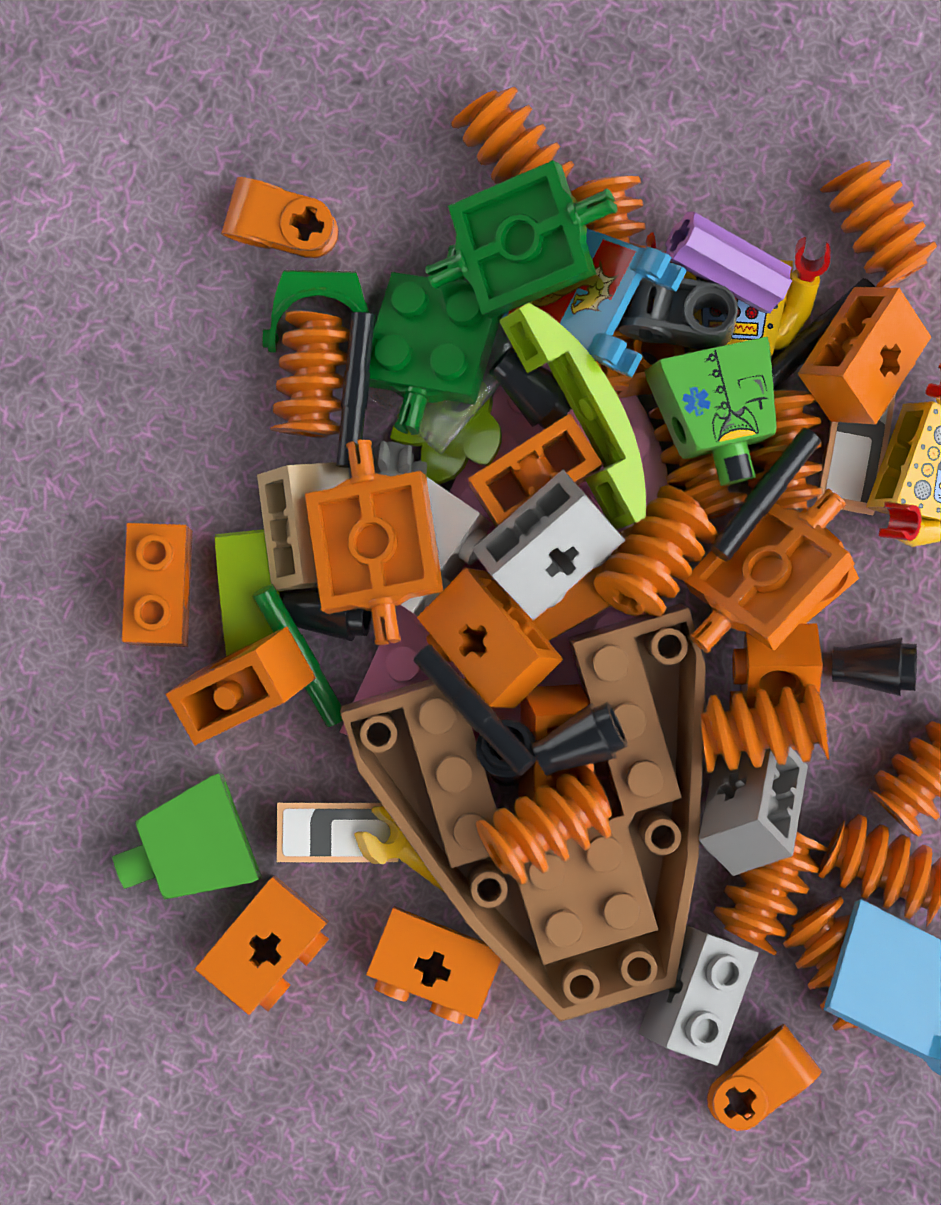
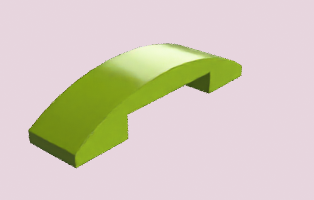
[499,303,646,530]

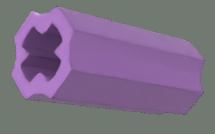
[665,212,792,313]

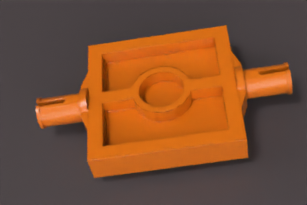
[305,440,444,645]
[683,488,855,653]

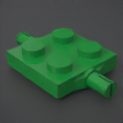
[425,160,618,319]
[369,244,502,435]

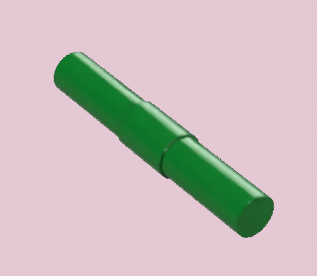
[252,584,343,727]

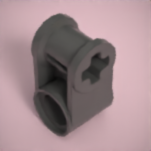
[619,278,738,351]

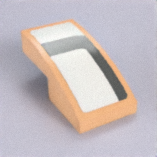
[816,394,896,516]
[277,803,399,862]

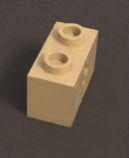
[257,462,350,591]

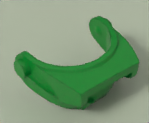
[262,270,369,353]

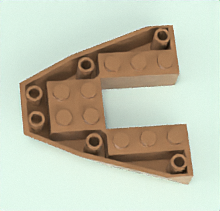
[341,603,706,1022]

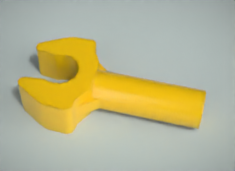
[355,806,445,893]

